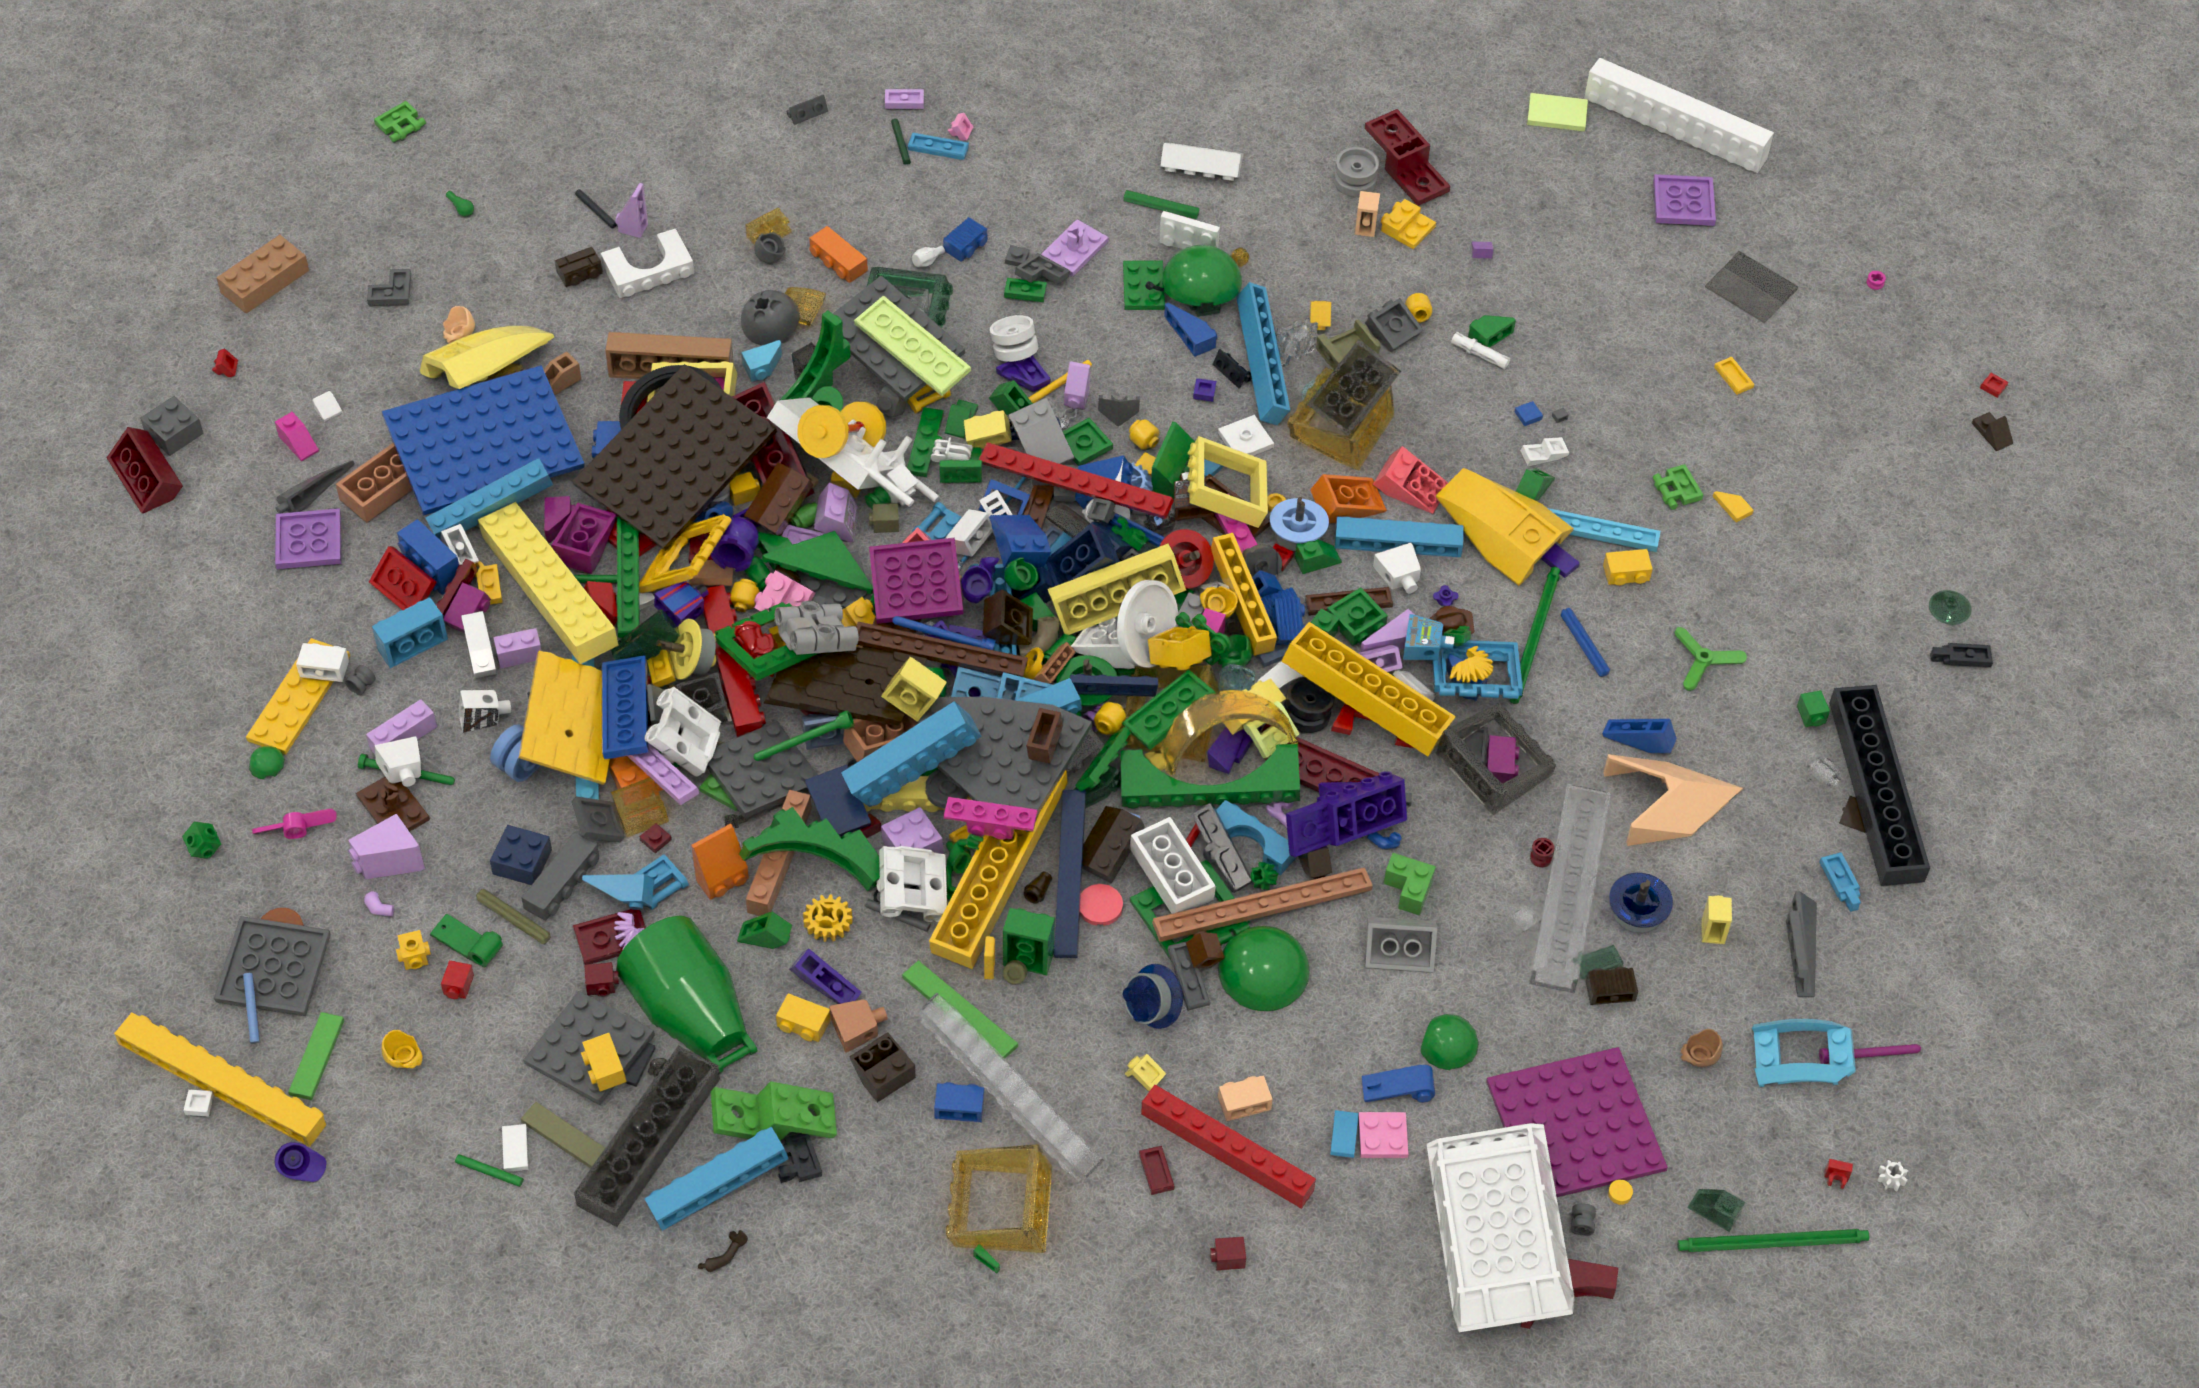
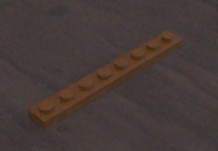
[856,621,1028,677]

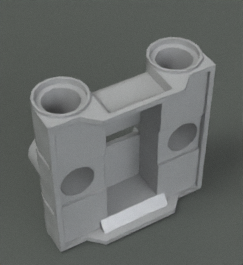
[774,601,859,655]

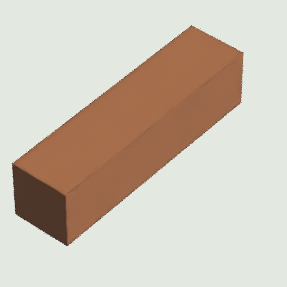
[1034,642,1076,684]

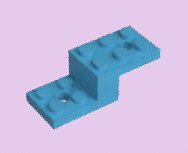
[951,667,1052,700]

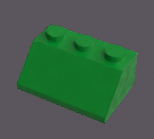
[1151,421,1195,499]

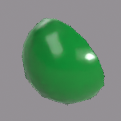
[1421,1014,1479,1071]

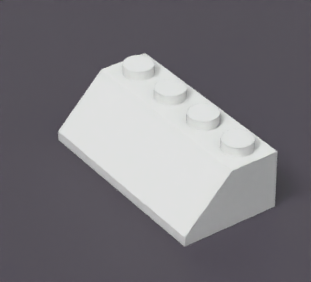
[1160,142,1244,181]

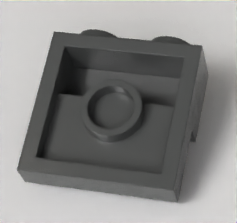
[1365,298,1423,352]

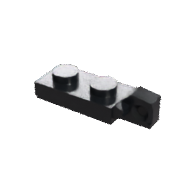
[1930,643,1993,668]

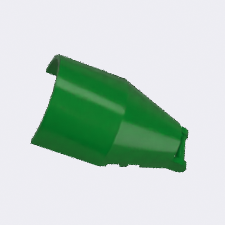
[616,915,758,1075]

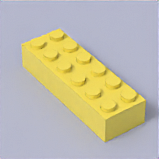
[1048,544,1186,635]

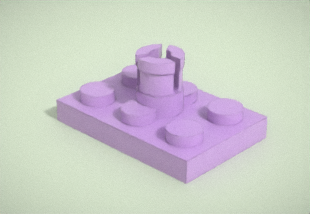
[1041,220,1109,277]

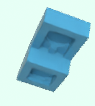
[1330,1110,1358,1158]

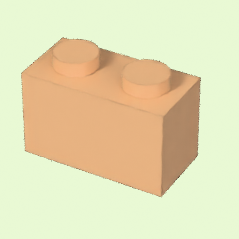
[1355,191,1380,237]
[1218,1075,1273,1121]

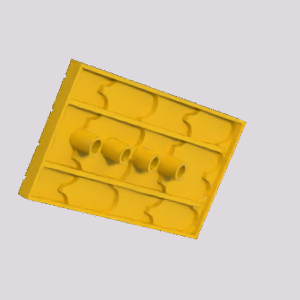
[518,650,610,785]

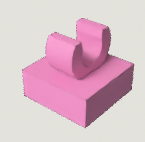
[948,113,973,141]

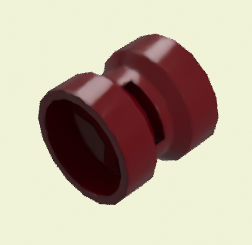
[1530,838,1555,868]

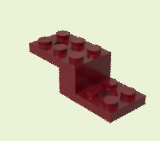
[1364,109,1451,206]

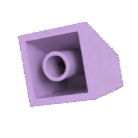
[348,814,425,879]

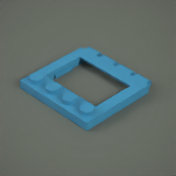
[1432,640,1523,699]

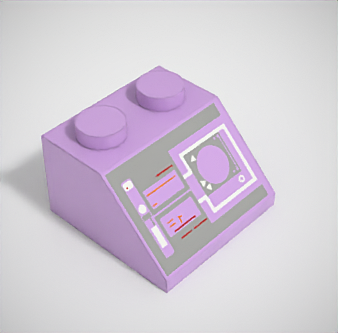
[814,483,859,543]

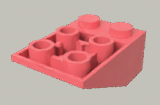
[1373,446,1448,514]

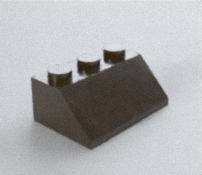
[1082,806,1145,883]

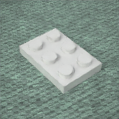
[1159,211,1220,249]

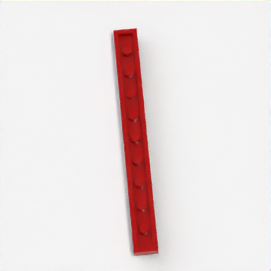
[979,442,1174,519]

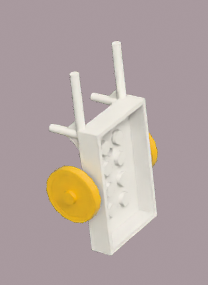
[767,398,940,507]

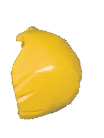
[1200,586,1238,619]
[381,1030,423,1069]

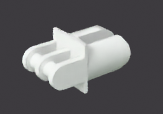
[931,438,973,462]

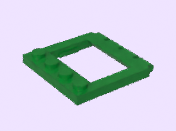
[715,602,818,681]
[1130,860,1250,962]

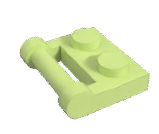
[1243,701,1299,758]

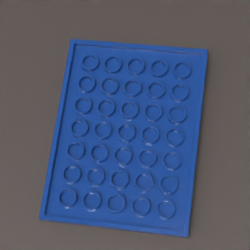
[382,365,585,516]

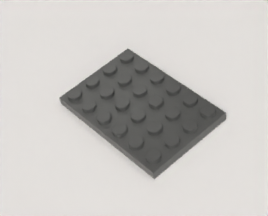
[821,276,965,402]

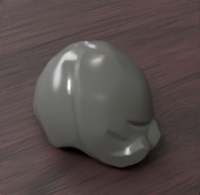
[754,232,786,263]

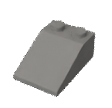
[1009,398,1075,464]

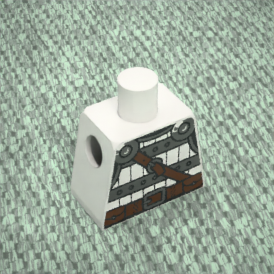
[459,690,511,733]

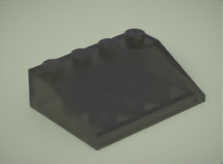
[1307,339,1402,437]

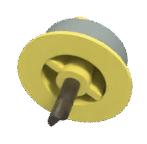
[656,619,716,680]

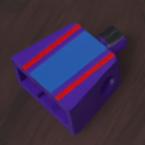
[654,581,709,629]

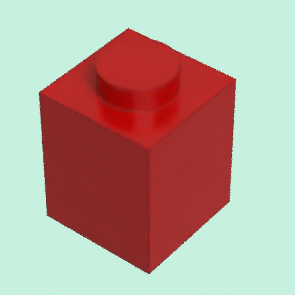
[441,960,474,999]

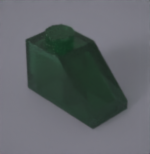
[1687,1189,1745,1232]

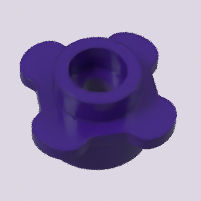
[1433,585,1459,606]

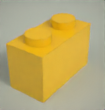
[1603,549,1653,586]
[776,993,831,1042]
[581,1033,627,1092]

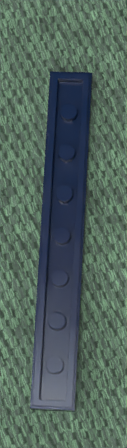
[1054,790,1086,958]

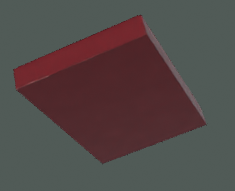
[573,909,646,965]

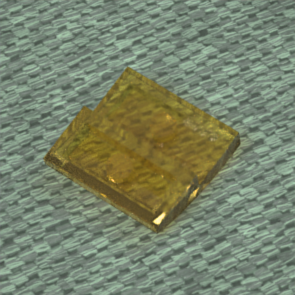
[785,287,826,327]
[611,777,669,837]

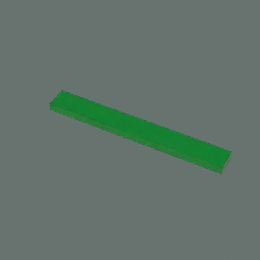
[617,517,640,638]

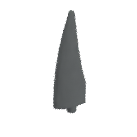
[276,460,355,514]

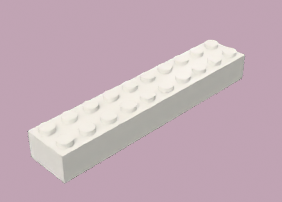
[1584,58,1774,173]

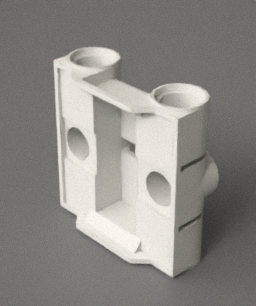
[645,687,721,777]
[877,846,947,922]

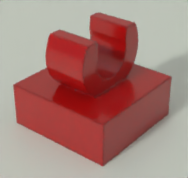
[212,348,238,377]
[1824,1159,1853,1189]

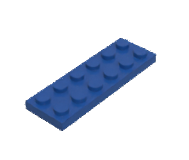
[602,656,648,759]

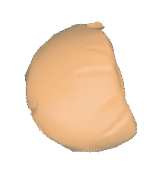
[443,306,475,344]

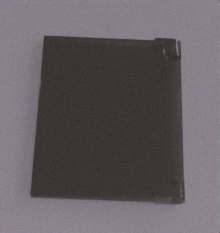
[1705,251,1798,323]

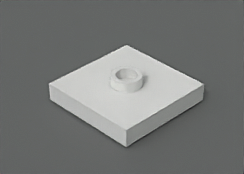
[1218,415,1274,456]

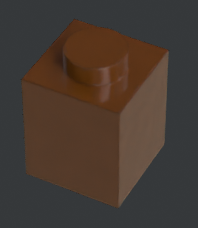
[1186,931,1225,968]

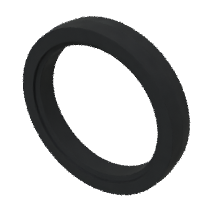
[619,365,723,430]

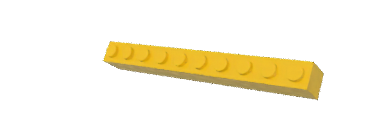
[114,1012,326,1147]

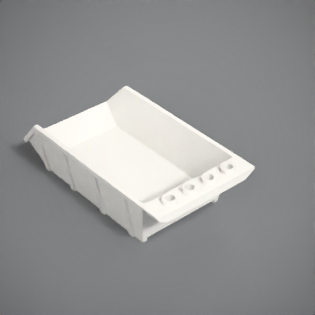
[1426,1123,1575,1332]

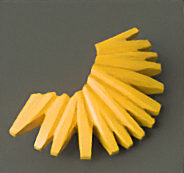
[1450,646,1493,683]

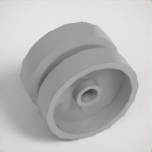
[1334,147,1379,197]

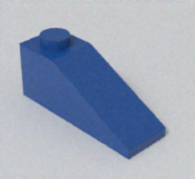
[1164,303,1217,357]
[1602,719,1677,754]

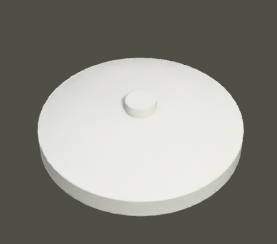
[1117,580,1178,668]

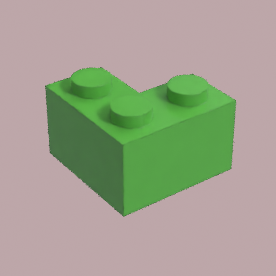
[1384,853,1436,916]

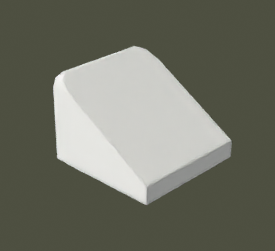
[312,391,343,422]

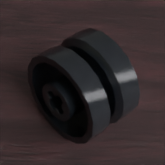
[1284,677,1335,733]

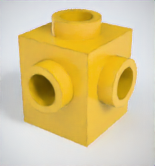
[396,930,431,970]

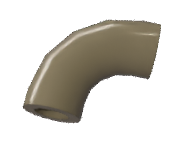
[1016,617,1059,661]

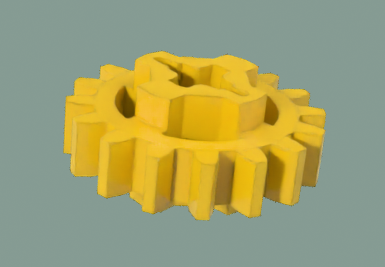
[803,894,853,942]

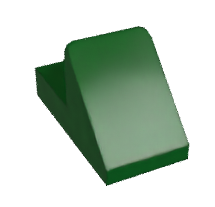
[945,399,978,439]

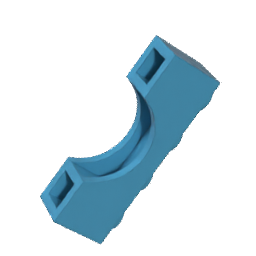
[1216,800,1296,876]

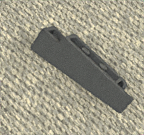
[1786,891,1817,997]

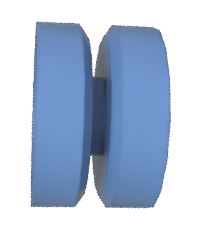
[490,724,540,782]

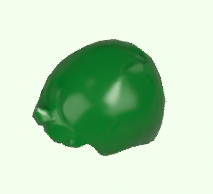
[1004,557,1038,591]
[1218,634,1253,670]

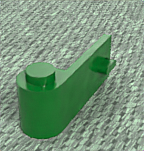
[430,913,503,967]

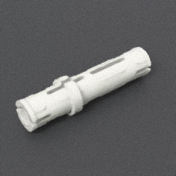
[1451,332,1511,370]

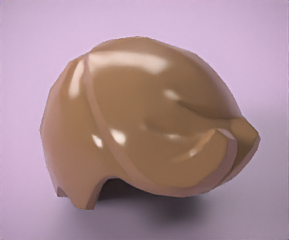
[1681,1029,1723,1067]

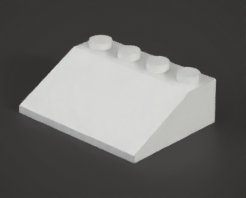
[1071,616,1135,669]

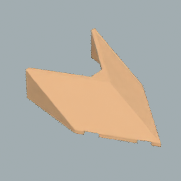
[1603,754,1743,846]

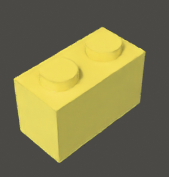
[964,411,1012,449]
[1702,895,1732,944]

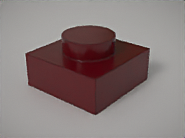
[639,823,672,853]

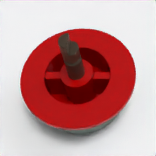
[1159,529,1214,589]

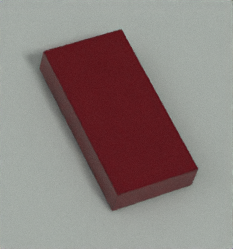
[1139,1146,1175,1195]

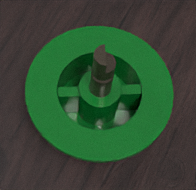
[1057,655,1117,712]

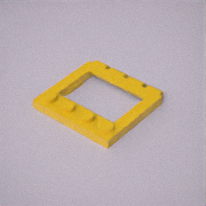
[639,514,732,593]

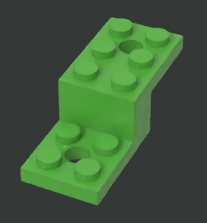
[711,1081,837,1141]

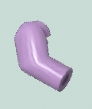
[364,891,394,916]

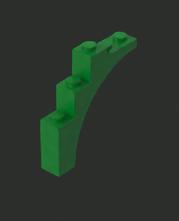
[780,310,851,400]
[739,807,880,891]

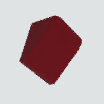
[860,813,881,838]

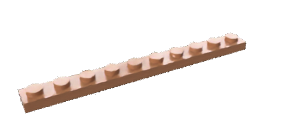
[1152,867,1373,942]

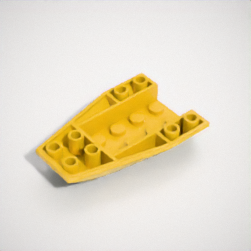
[1436,468,1574,586]

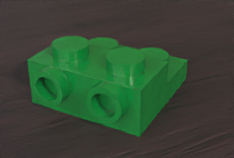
[1327,587,1388,646]

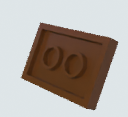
[356,776,430,832]

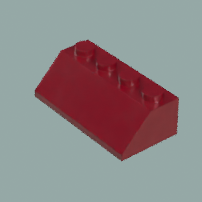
[106,427,183,514]

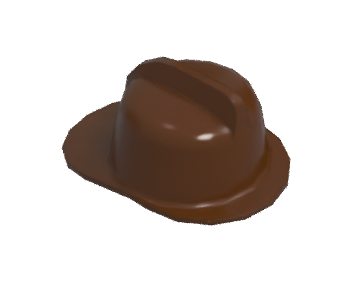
[1429,606,1475,635]

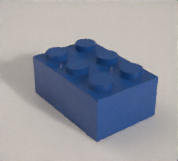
[397,519,459,595]

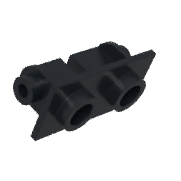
[1212,349,1252,389]

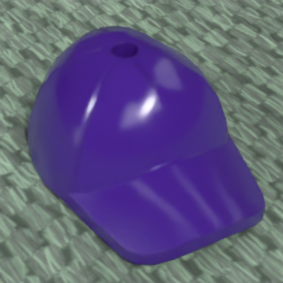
[275,1142,327,1182]

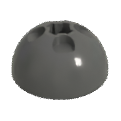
[741,290,800,345]

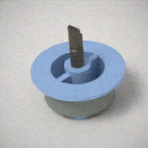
[1270,497,1329,551]

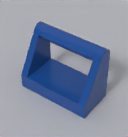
[979,479,1030,515]

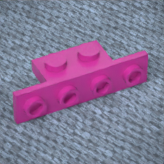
[944,797,1038,839]

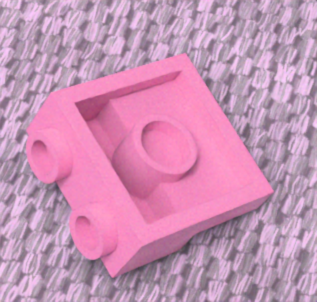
[754,570,815,611]

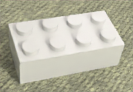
[1130,817,1216,914]

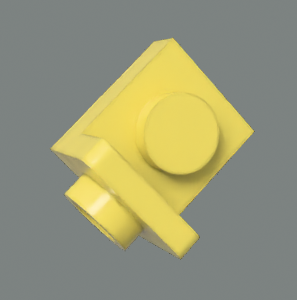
[1125,1054,1166,1091]

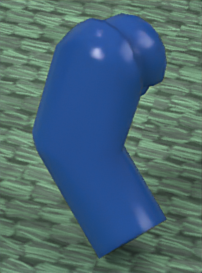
[1367,832,1402,849]

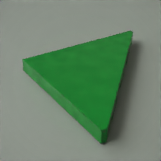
[762,531,874,594]

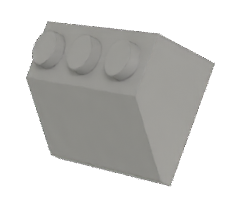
[1365,917,1437,972]

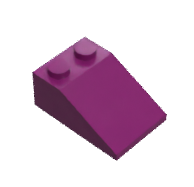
[551,503,617,574]

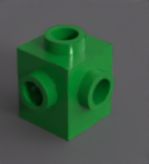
[182,821,221,859]

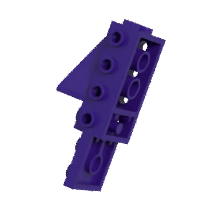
[1286,771,1407,857]

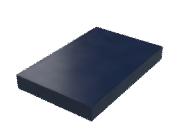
[805,764,871,837]

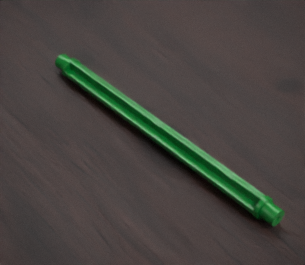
[1509,567,1560,704]
[1677,1229,1870,1252]

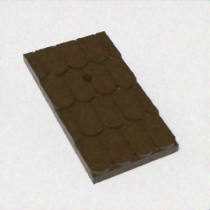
[764,647,927,726]

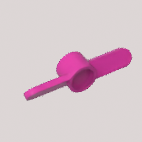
[252,809,337,839]

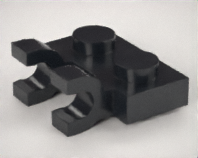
[778,1133,822,1183]

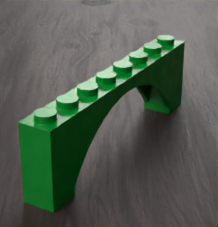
[1121,744,1300,809]

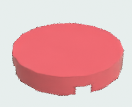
[1080,884,1123,926]

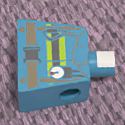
[1403,614,1455,660]

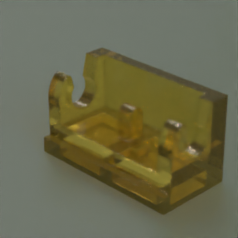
[745,207,792,245]

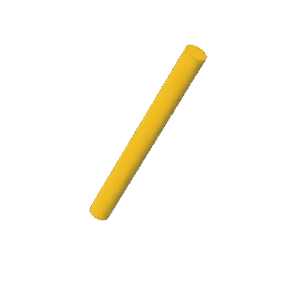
[1028,360,1092,403]

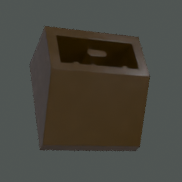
[849,1032,916,1103]

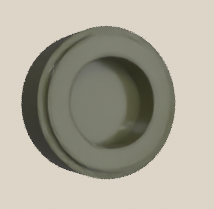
[1003,960,1027,985]

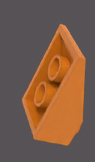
[1310,474,1387,523]
[608,756,664,804]
[691,824,749,900]

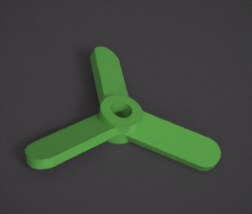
[1674,627,1747,691]

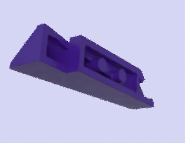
[1207,723,1265,774]

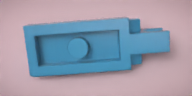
[1819,852,1861,912]

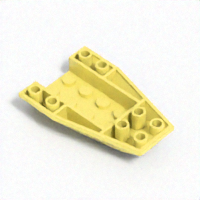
[420,326,554,389]

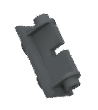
[786,94,828,125]

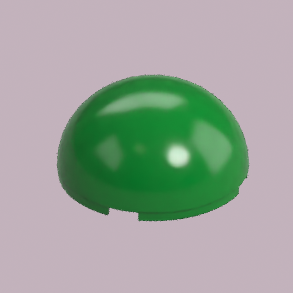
[1162,245,1242,306]
[1218,926,1310,1011]

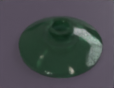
[1929,590,1972,625]

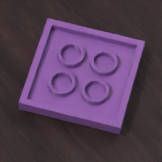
[1653,174,1716,226]
[275,508,341,569]

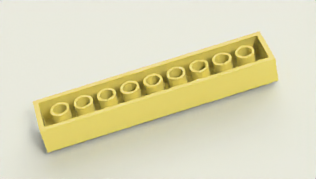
[478,502,619,664]

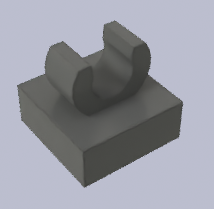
[1087,497,1116,524]

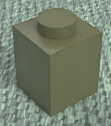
[869,503,899,533]

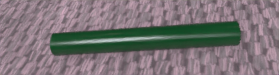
[891,118,911,165]

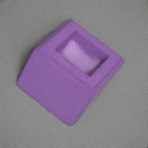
[1471,241,1493,259]

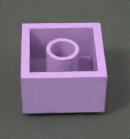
[881,807,943,854]

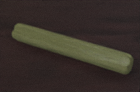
[476,889,551,944]

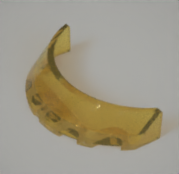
[1161,690,1298,775]

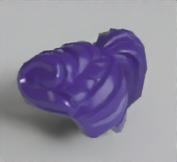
[961,557,1000,604]

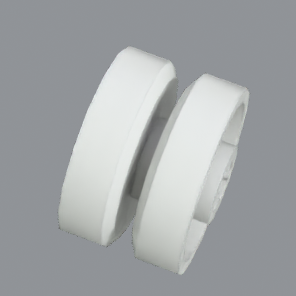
[990,315,1039,361]

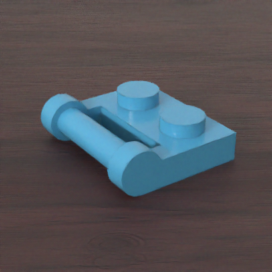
[912,502,962,540]
[635,854,689,910]

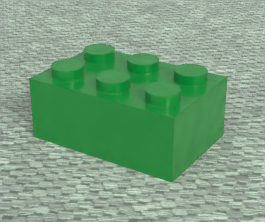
[1003,908,1055,976]

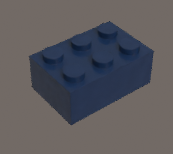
[1046,524,1120,586]

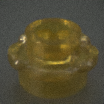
[1231,247,1249,267]

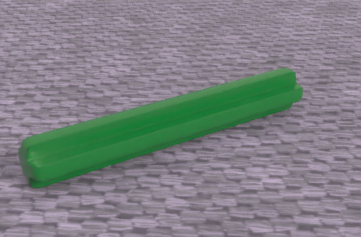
[1124,190,1200,219]

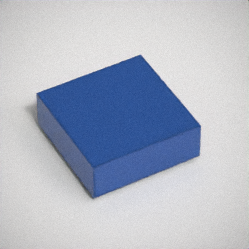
[1514,401,1543,426]

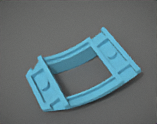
[1752,1019,1856,1087]

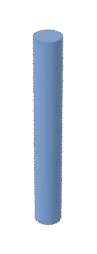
[243,973,260,1043]

